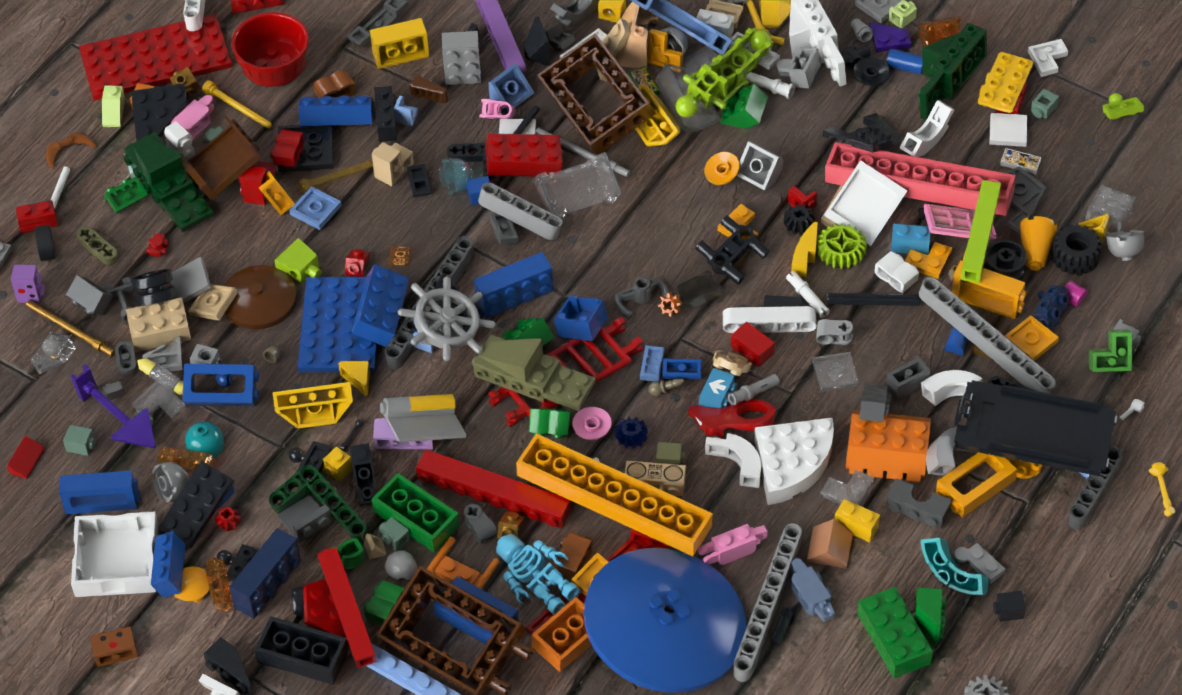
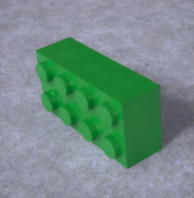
[372,473,460,553]
[857,587,933,678]

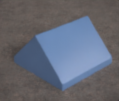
[488,63,534,113]

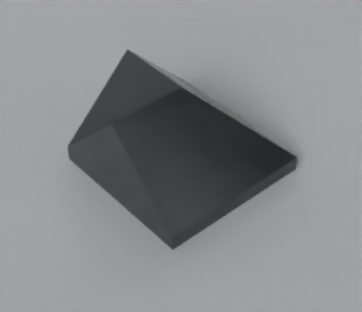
[524,16,550,66]

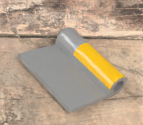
[380,394,466,443]

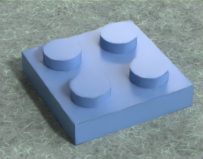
[290,186,342,230]

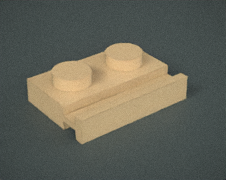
[706,0,744,29]

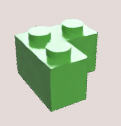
[1089,329,1132,372]

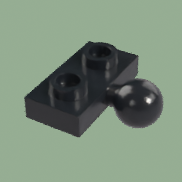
[289,441,332,479]
[217,544,258,582]

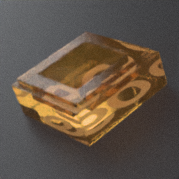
[388,246,410,266]

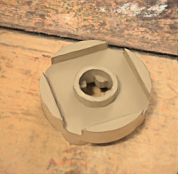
[713,350,752,376]

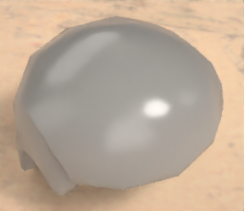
[385,550,418,581]

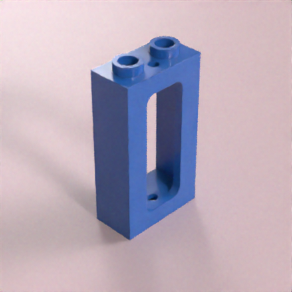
[183,364,259,406]
[59,471,141,514]
[433,576,519,645]

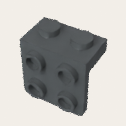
[278,496,332,543]

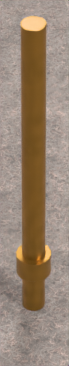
[26,300,115,357]

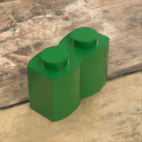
[529,408,571,438]
[332,538,365,571]
[363,580,405,625]

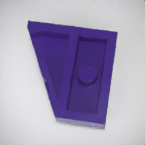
[869,23,911,53]

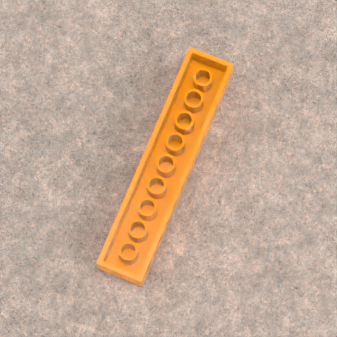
[516,434,713,556]

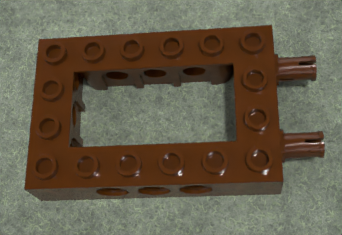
[376,566,534,695]

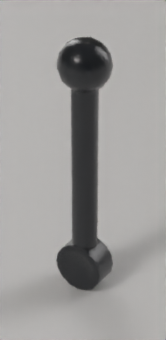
[340,419,363,451]

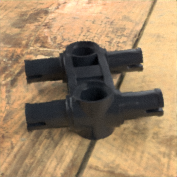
[696,215,770,285]

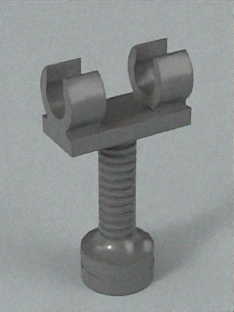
[104,277,134,323]

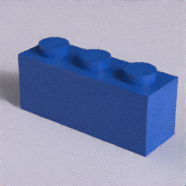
[151,531,185,598]

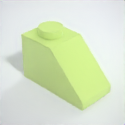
[102,86,125,127]

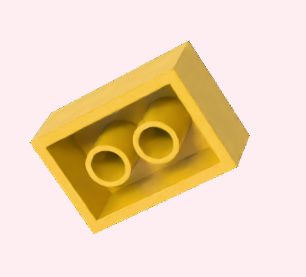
[370,18,429,69]

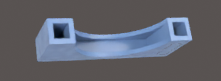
[630,0,732,55]

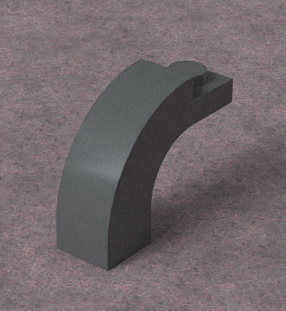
[550,0,600,27]

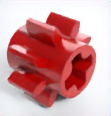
[215,506,241,532]

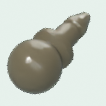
[648,379,684,397]

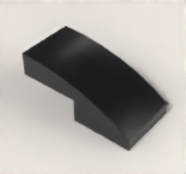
[407,164,431,197]

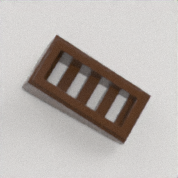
[410,75,448,103]

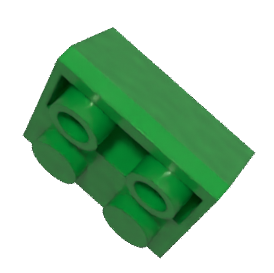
[720,84,768,129]
[502,317,554,346]
[914,587,946,646]

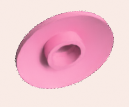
[572,407,612,440]

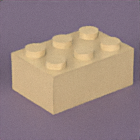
[126,297,191,352]

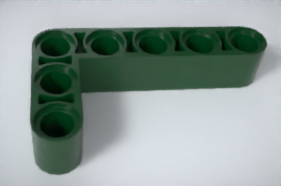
[269,465,370,543]

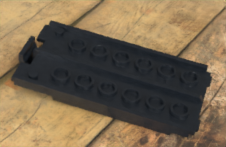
[954,380,1117,476]

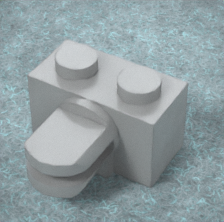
[776,47,821,88]

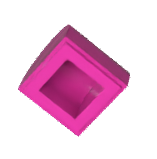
[1065,281,1088,307]

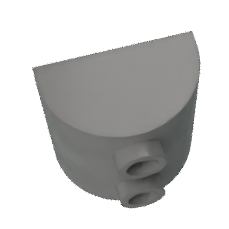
[737,141,783,191]

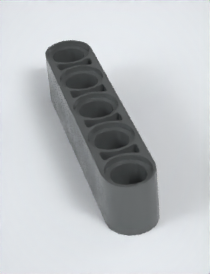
[1068,447,1123,530]

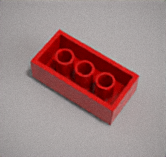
[485,133,562,177]

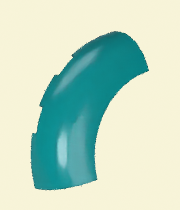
[921,538,989,595]

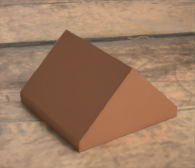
[807,519,853,569]

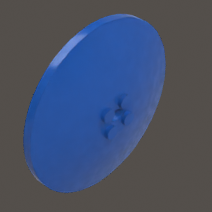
[584,548,747,693]

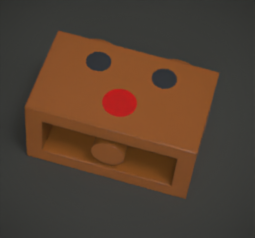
[90,626,138,667]

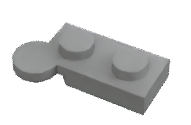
[954,543,1005,584]

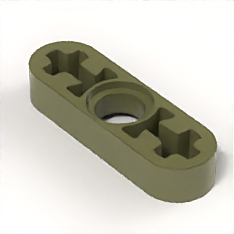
[76,226,118,265]

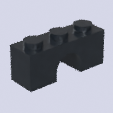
[374,86,397,142]

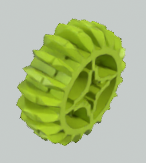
[816,223,867,270]

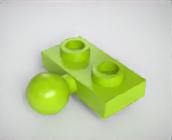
[1103,93,1144,119]

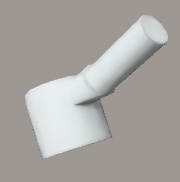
[1120,399,1145,420]

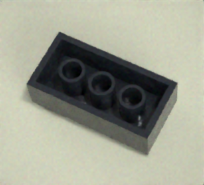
[254,616,349,685]

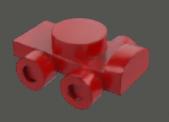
[147,234,169,257]

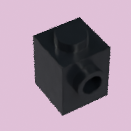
[993,591,1026,622]

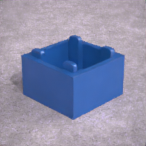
[554,296,608,341]

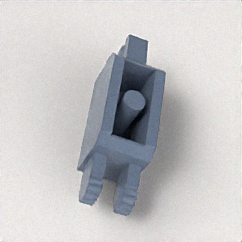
[791,558,835,622]

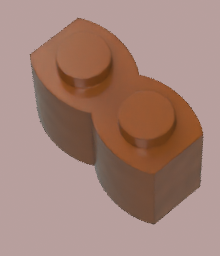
[313,70,356,98]
[552,532,593,578]

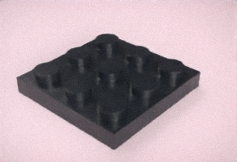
[278,125,333,172]

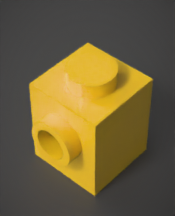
[323,446,353,483]

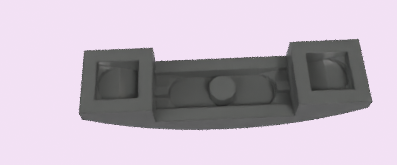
[347,0,408,47]

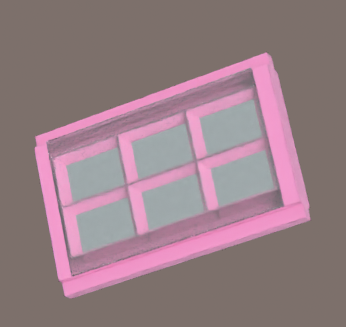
[924,204,996,242]

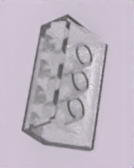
[655,64,721,132]

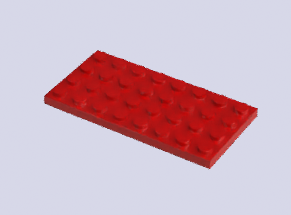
[79,13,232,101]

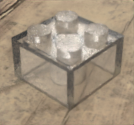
[1085,184,1136,233]

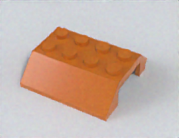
[846,409,931,482]

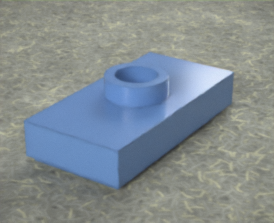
[640,345,664,382]

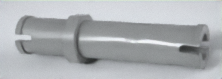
[728,374,780,405]

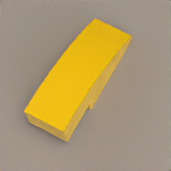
[791,222,818,277]

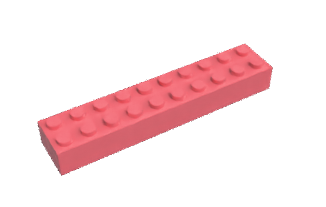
[825,142,1016,216]

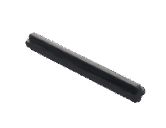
[827,293,921,306]

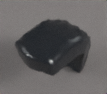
[292,587,304,617]

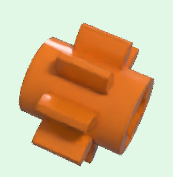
[658,292,683,317]

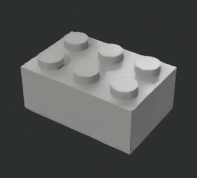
[442,31,481,85]

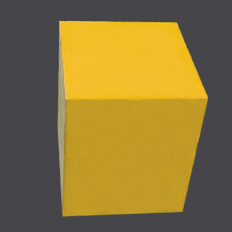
[598,0,626,23]

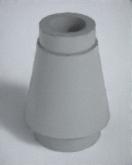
[851,19,873,43]

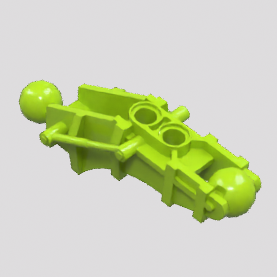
[675,27,774,118]

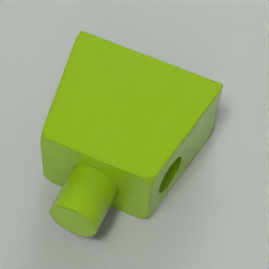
[274,238,322,282]

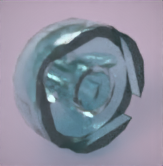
[439,158,473,195]

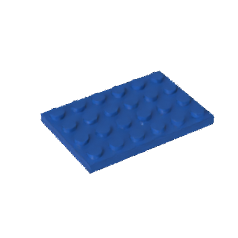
[298,277,377,372]

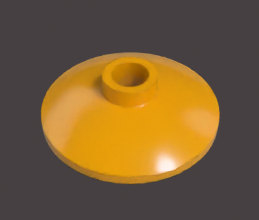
[704,152,740,185]

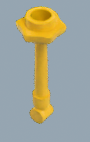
[1149,462,1175,517]

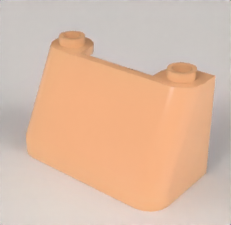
[615,2,658,68]

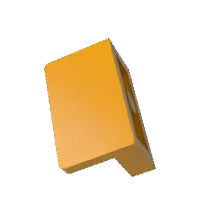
[259,171,295,215]

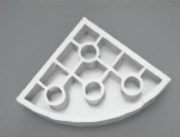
[754,418,834,505]

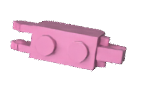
[166,95,215,141]
[697,524,768,565]

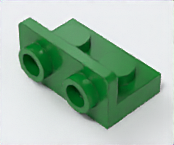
[103,176,148,214]

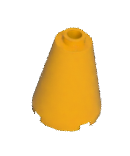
[1020,216,1058,271]

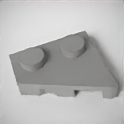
[143,336,183,375]

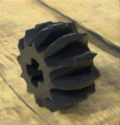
[783,204,815,235]

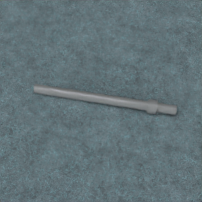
[535,128,630,177]

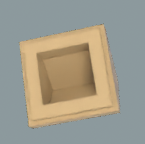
[364,533,387,560]

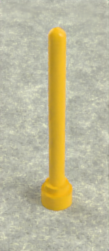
[202,80,272,129]

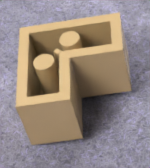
[372,142,414,187]

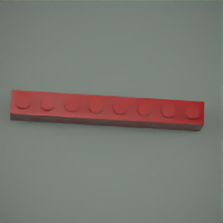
[416,450,571,529]

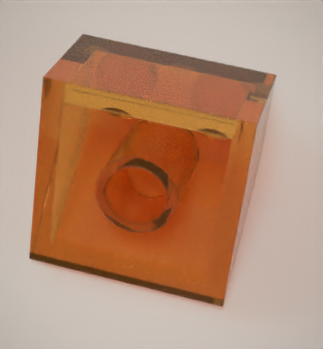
[918,16,961,47]

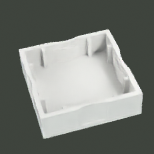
[71,512,158,597]

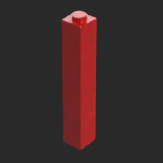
[317,547,377,668]

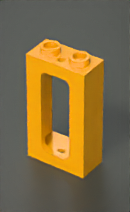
[951,260,1027,319]
[936,452,1018,518]

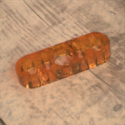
[157,447,215,469]
[205,557,233,611]

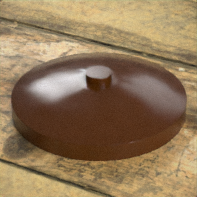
[224,265,297,329]

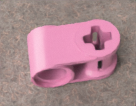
[479,99,516,119]

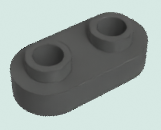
[115,341,137,376]

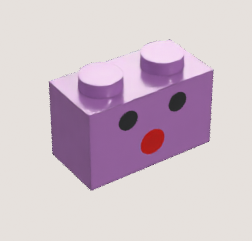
[11,265,45,303]

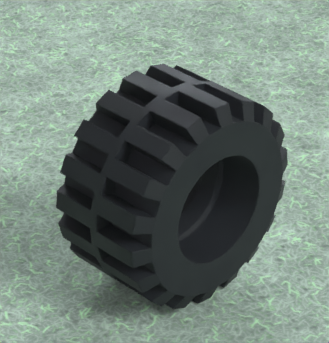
[1052,224,1101,275]

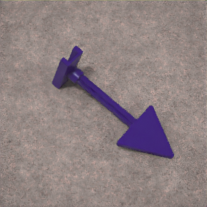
[70,365,156,448]

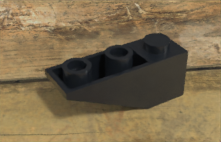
[349,443,377,505]
[203,637,253,695]

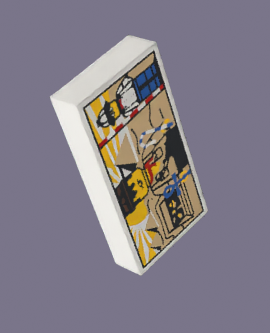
[1000,148,1041,175]

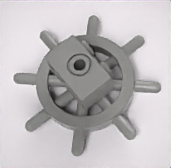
[398,276,496,361]

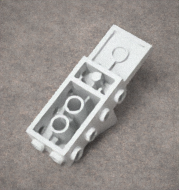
[789,0,847,87]

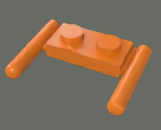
[427,537,500,590]

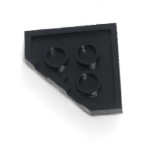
[131,83,188,142]

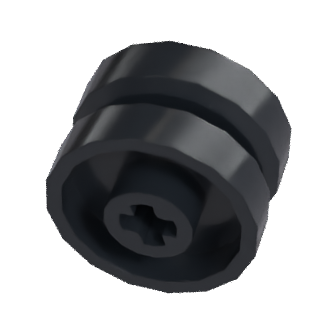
[983,240,1027,281]
[131,269,177,306]

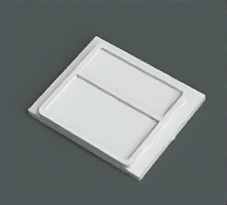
[824,160,907,246]

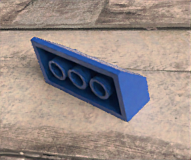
[298,95,374,126]

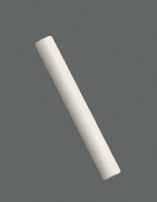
[51,167,70,209]

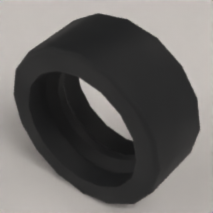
[35,225,56,262]

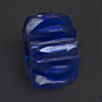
[615,416,648,450]

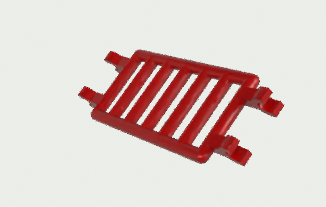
[488,317,643,428]

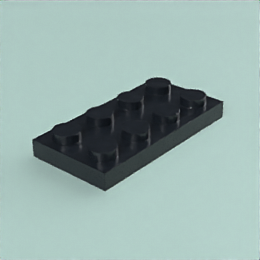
[158,460,235,548]

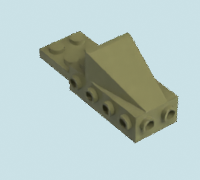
[472,335,596,411]

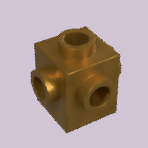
[170,67,200,97]

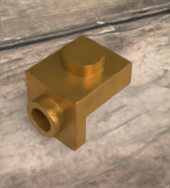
[497,512,525,540]

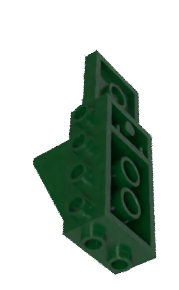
[918,23,987,120]
[123,132,214,232]

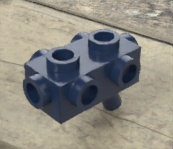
[1034,286,1070,327]

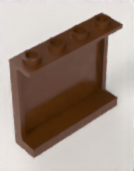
[181,116,262,200]

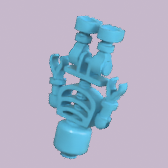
[496,534,581,615]

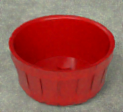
[231,12,308,87]

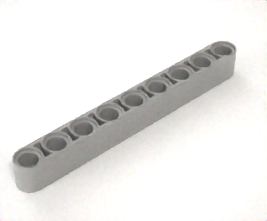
[919,277,1055,394]
[734,523,802,682]

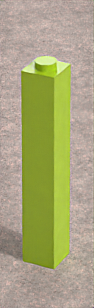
[961,180,1001,283]

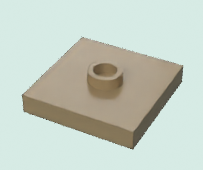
[188,284,238,320]

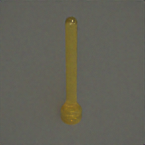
[298,159,373,194]

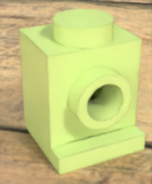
[889,0,917,29]

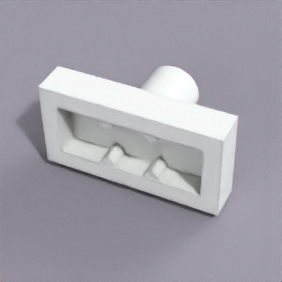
[199,674,240,695]

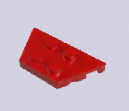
[303,579,346,638]

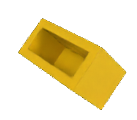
[835,499,880,543]

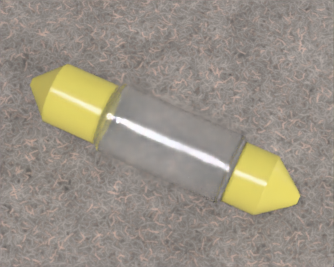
[138,358,183,395]

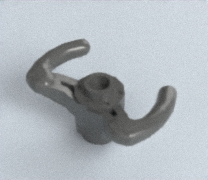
[614,277,670,318]

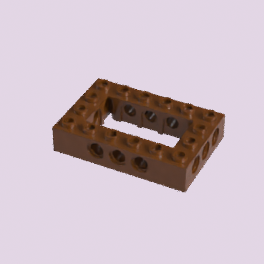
[537,33,656,155]

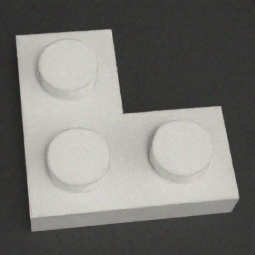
[1028,39,1068,77]

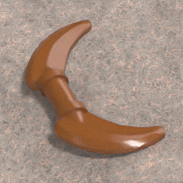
[46,133,96,169]

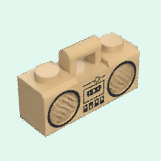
[625,461,686,496]

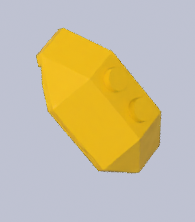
[759,0,791,28]
[635,83,680,147]
[273,382,353,429]

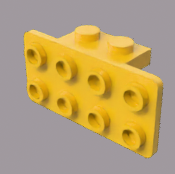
[978,52,1033,113]

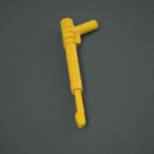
[746,0,785,45]

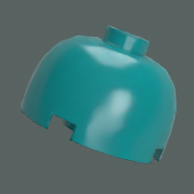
[185,421,224,461]

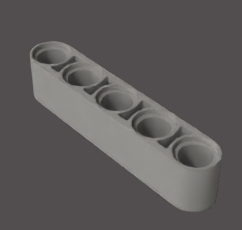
[478,183,563,240]

